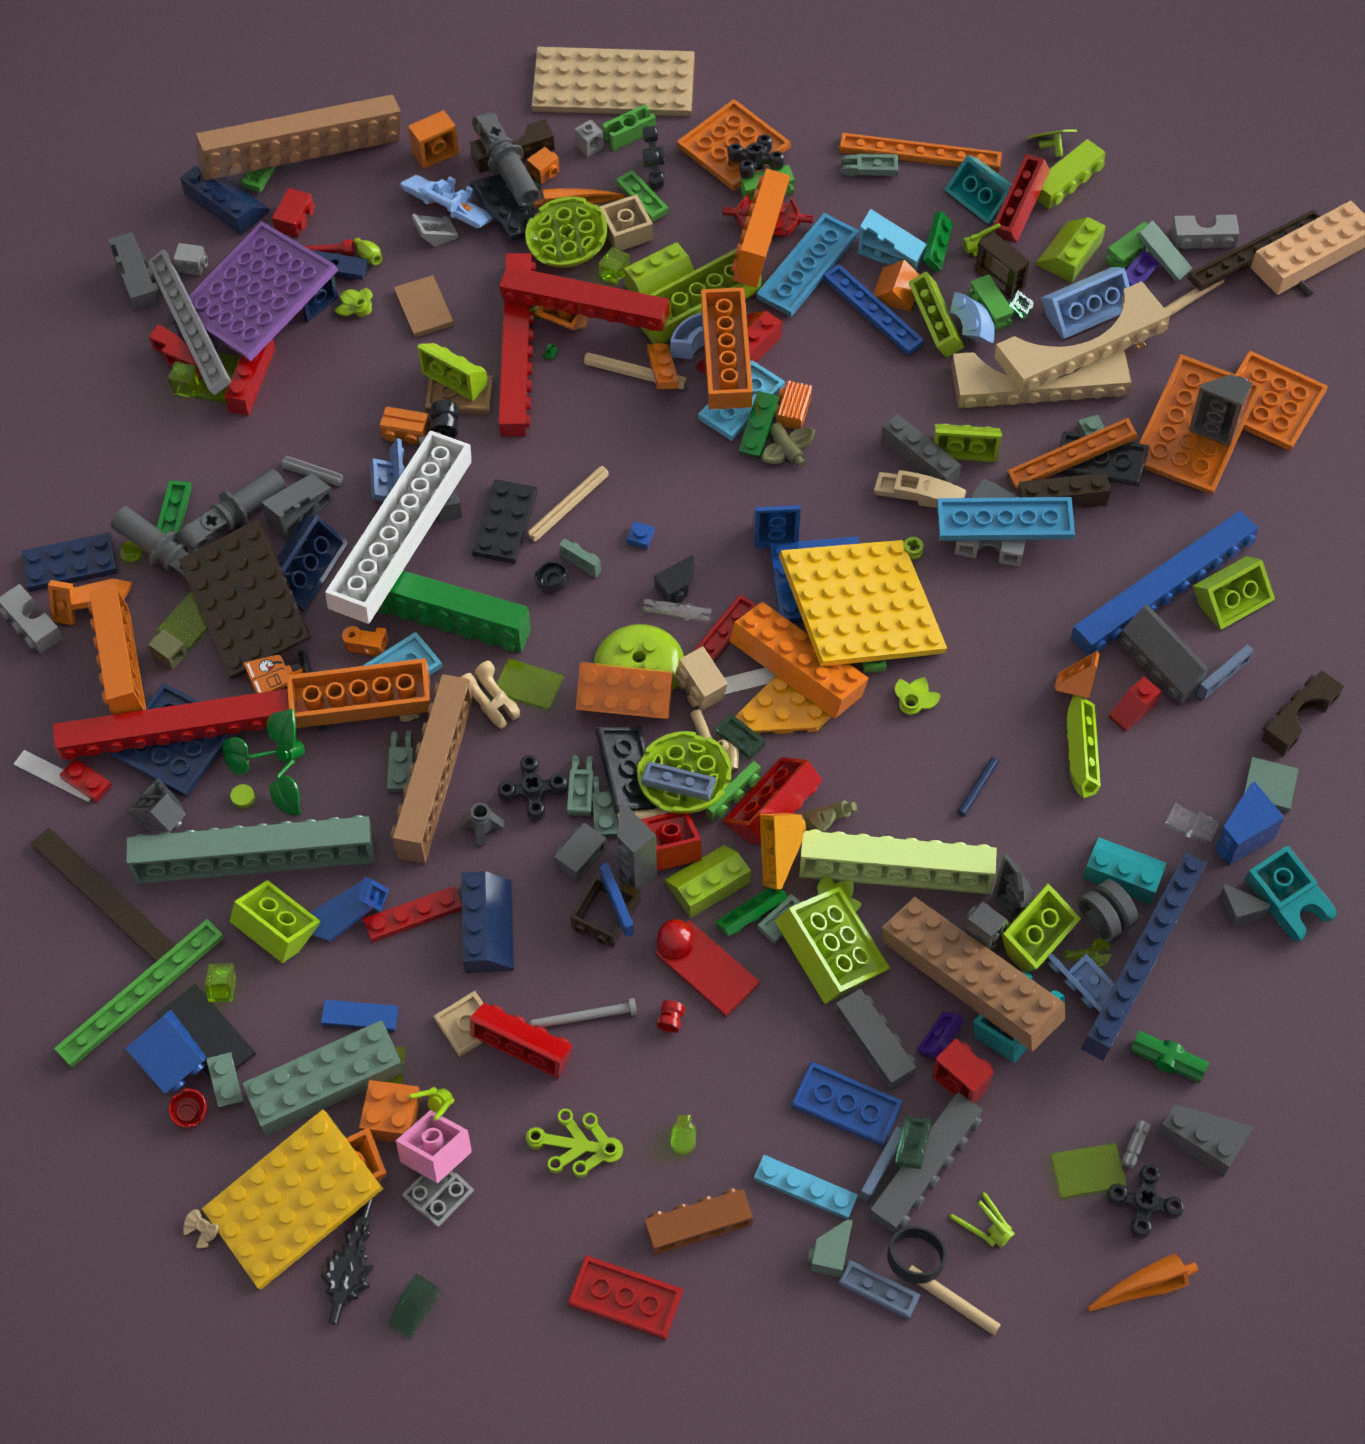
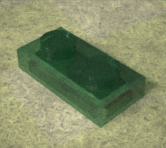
[715,713,766,760]
[895,1116,932,1169]

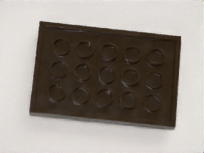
[179,519,312,679]

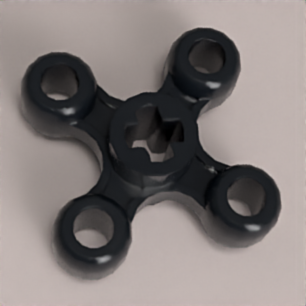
[642,125,665,188]
[727,134,785,179]
[498,755,568,822]
[1106,1164,1184,1240]

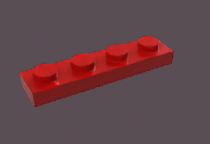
[363,886,462,943]

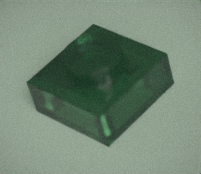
[1009,290,1034,320]

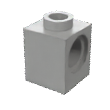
[575,119,604,158]
[173,243,208,276]

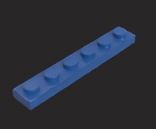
[823,264,924,356]

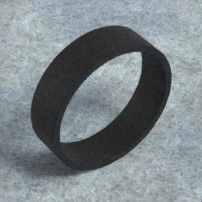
[887,1226,946,1284]

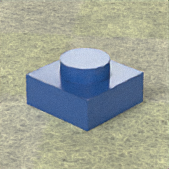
[627,521,655,550]

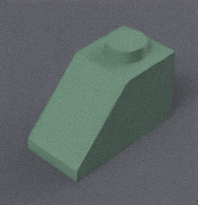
[807,1219,853,1278]

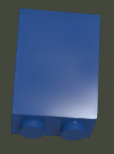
[1215,781,1285,865]
[125,1010,207,1094]

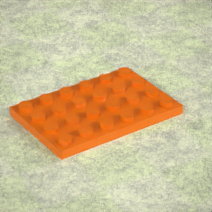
[1139,354,1262,495]

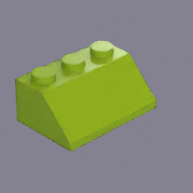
[1036,217,1106,283]
[624,242,694,295]
[417,343,488,401]
[933,424,1002,462]
[1193,556,1275,630]
[664,845,751,918]
[229,880,321,963]
[1001,884,1081,972]

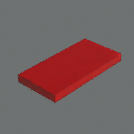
[655,920,760,1018]
[567,1255,683,1340]

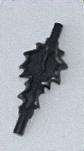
[321,1199,374,1325]

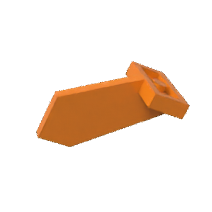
[48,578,132,626]

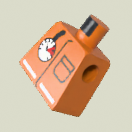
[244,655,303,693]

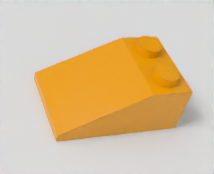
[760,813,806,889]

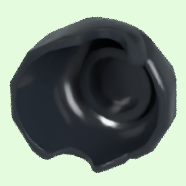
[535,561,569,593]

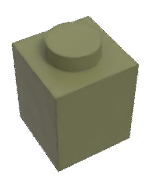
[148,629,188,670]

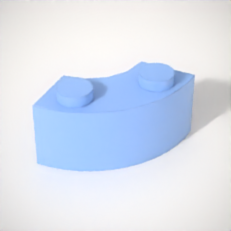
[950,292,994,344]
[671,313,704,359]

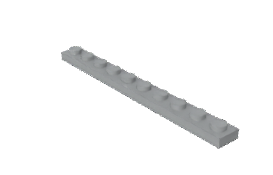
[147,249,231,395]

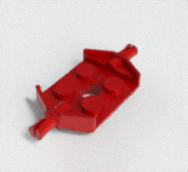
[722,194,813,237]

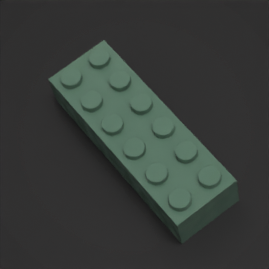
[242,1020,405,1136]

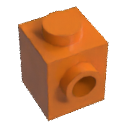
[527,147,559,185]

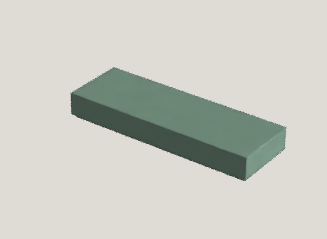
[1136,220,1192,282]

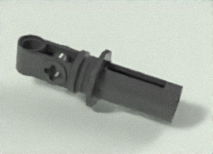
[472,112,540,207]
[178,468,286,552]
[111,506,189,579]

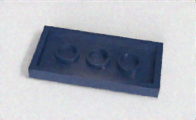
[22,532,118,592]

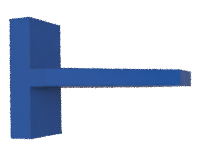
[311,877,390,942]

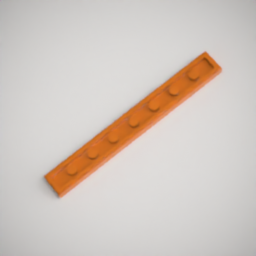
[839,133,1002,172]

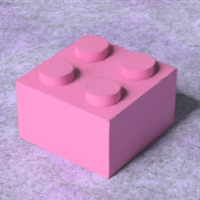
[396,1110,472,1183]

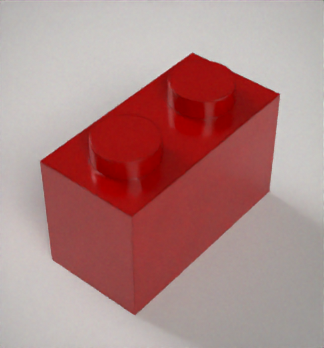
[272,188,315,238]

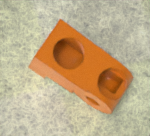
[342,626,388,657]

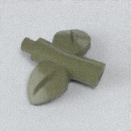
[761,422,815,468]
[802,800,857,832]

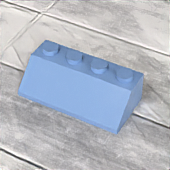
[1041,267,1130,339]

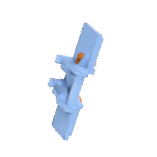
[400,175,493,229]

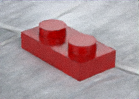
[59,758,112,803]

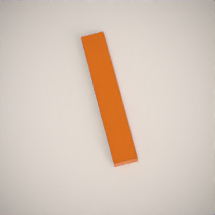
[1007,418,1138,491]

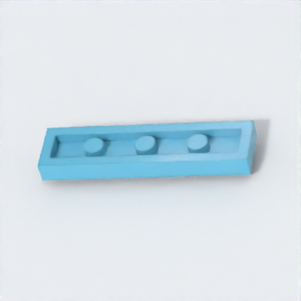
[754,1155,858,1220]

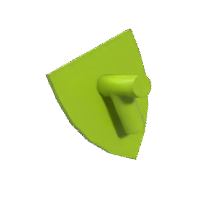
[1026,130,1077,157]

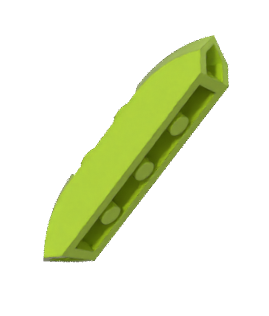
[1067,695,1101,798]

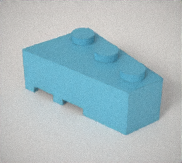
[858,209,926,272]

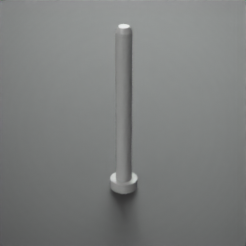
[528,998,637,1028]

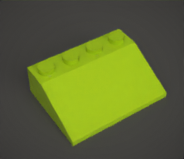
[775,886,890,1004]

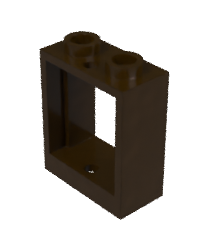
[975,232,1030,299]
[570,870,641,947]

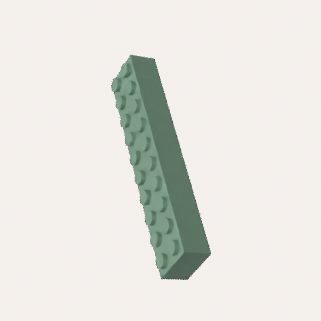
[127,815,375,884]

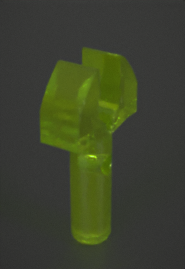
[1065,939,1112,966]

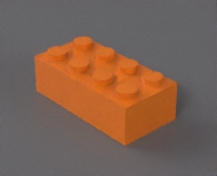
[576,662,674,719]

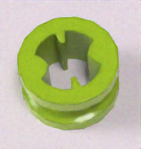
[904,537,924,560]

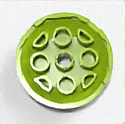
[525,197,608,268]
[594,624,684,691]
[637,731,732,814]

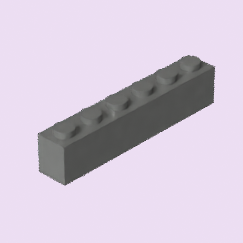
[869,1092,983,1235]

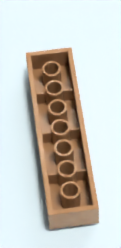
[391,674,473,864]
[882,897,1065,1052]

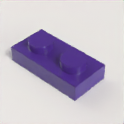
[1126,250,1160,286]
[917,1012,965,1059]

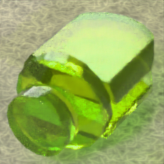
[671,1115,696,1155]

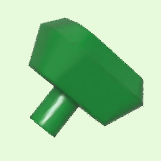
[542,344,558,359]

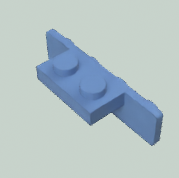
[370,438,405,502]
[1048,953,1115,1012]

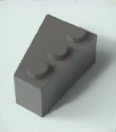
[108,232,160,311]
[261,473,334,541]
[126,777,186,832]
[1158,1104,1254,1176]

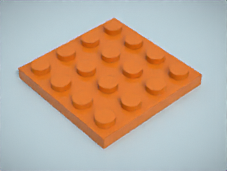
[677,99,791,191]
[1236,351,1328,451]

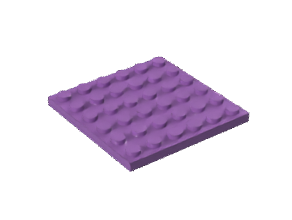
[189,221,338,361]

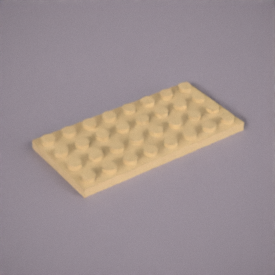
[532,47,695,116]

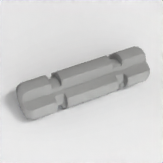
[1121,1120,1150,1169]

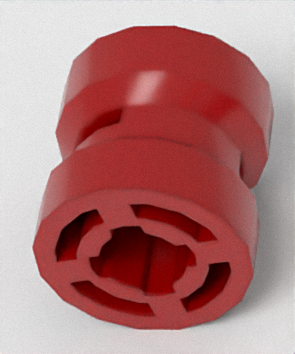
[656,1000,686,1033]

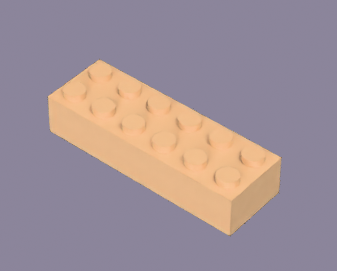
[1250,201,1365,295]

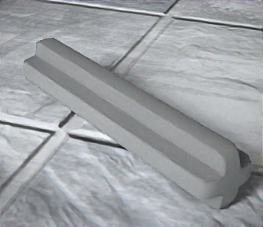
[281,456,343,486]

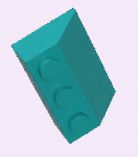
[944,155,1012,225]
[1083,837,1167,905]

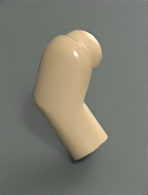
[718,739,739,772]

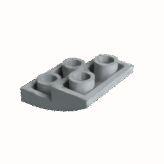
[402,1171,474,1228]

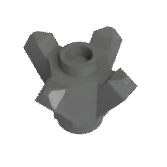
[461,803,505,846]

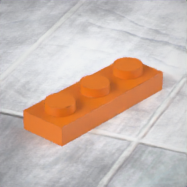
[647,343,679,389]

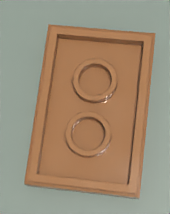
[394,275,454,338]
[425,375,494,415]

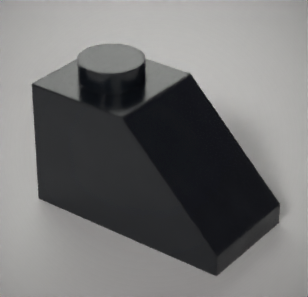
[654,555,694,606]

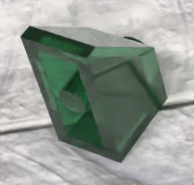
[389,1273,441,1339]

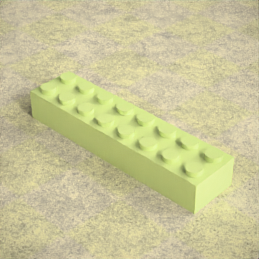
[799,829,997,894]

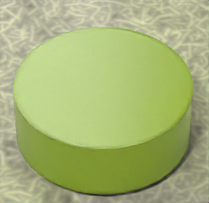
[230,784,255,809]

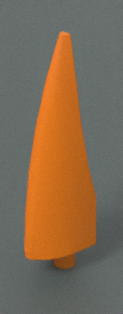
[533,188,625,208]
[1088,1253,1199,1312]

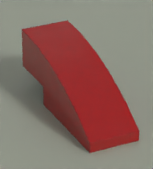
[149,325,203,379]

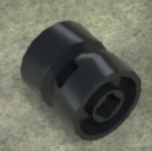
[430,400,459,439]

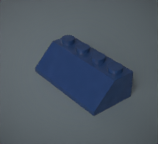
[180,166,270,235]
[277,514,348,611]
[461,871,514,973]

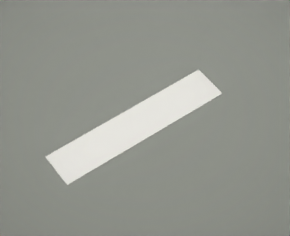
[725,668,776,694]
[14,750,90,802]

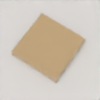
[433,991,483,1058]

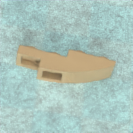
[874,470,967,508]

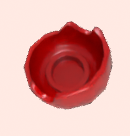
[656,919,694,958]
[168,1088,207,1129]

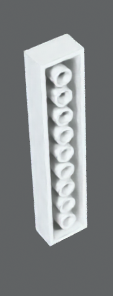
[325,431,471,624]

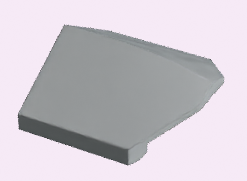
[411,214,459,247]

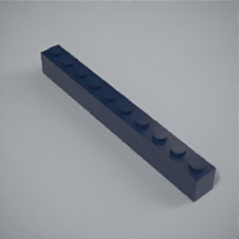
[1081,852,1207,1061]

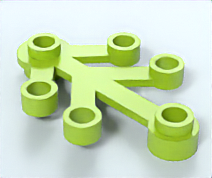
[526,1108,623,1178]

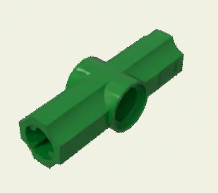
[1130,1031,1209,1083]

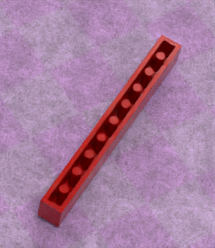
[499,253,536,436]
[53,689,289,760]

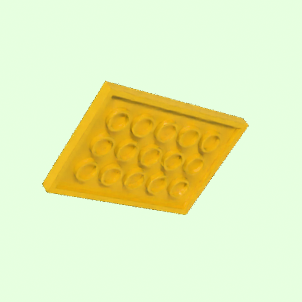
[202,1109,383,1290]

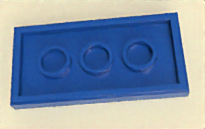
[791,1061,903,1147]

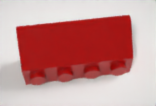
[696,311,782,375]
[722,757,823,845]
[470,1003,573,1079]

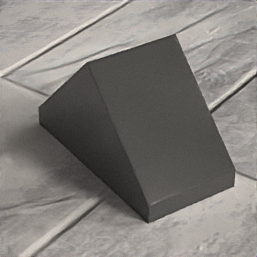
[1219,884,1271,927]

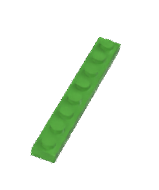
[54,919,224,1068]

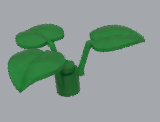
[222,709,305,815]

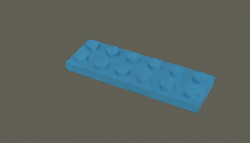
[756,213,859,317]
[937,497,1075,541]

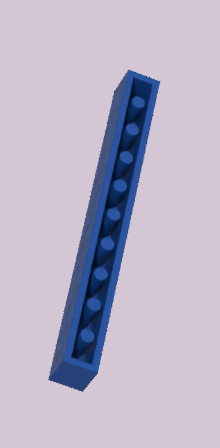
[1071,511,1258,655]

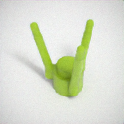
[962,223,1001,257]
[409,1087,455,1121]
[949,1192,1015,1248]

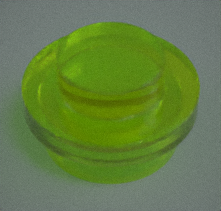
[120,541,143,562]

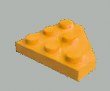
[734,676,831,735]

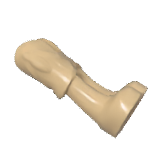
[461,661,520,729]

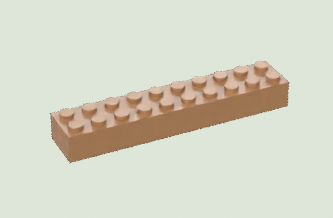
[196,94,401,180]

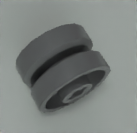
[1077,879,1139,942]

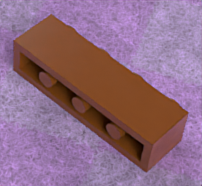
[645,1189,753,1256]

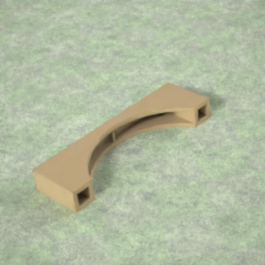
[995,282,1170,393]
[951,350,1131,408]

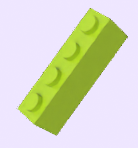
[1036,139,1106,209]
[908,272,965,358]

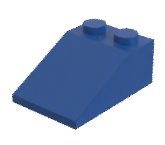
[752,505,801,548]

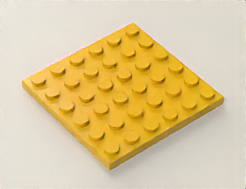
[779,540,947,667]

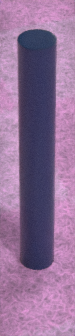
[957,757,999,817]

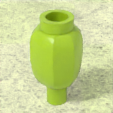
[353,238,382,265]

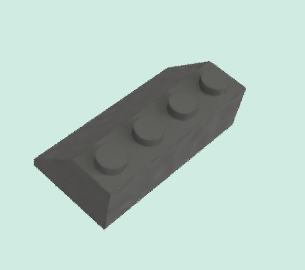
[1189,374,1252,447]
[1119,604,1208,705]
[617,802,657,890]

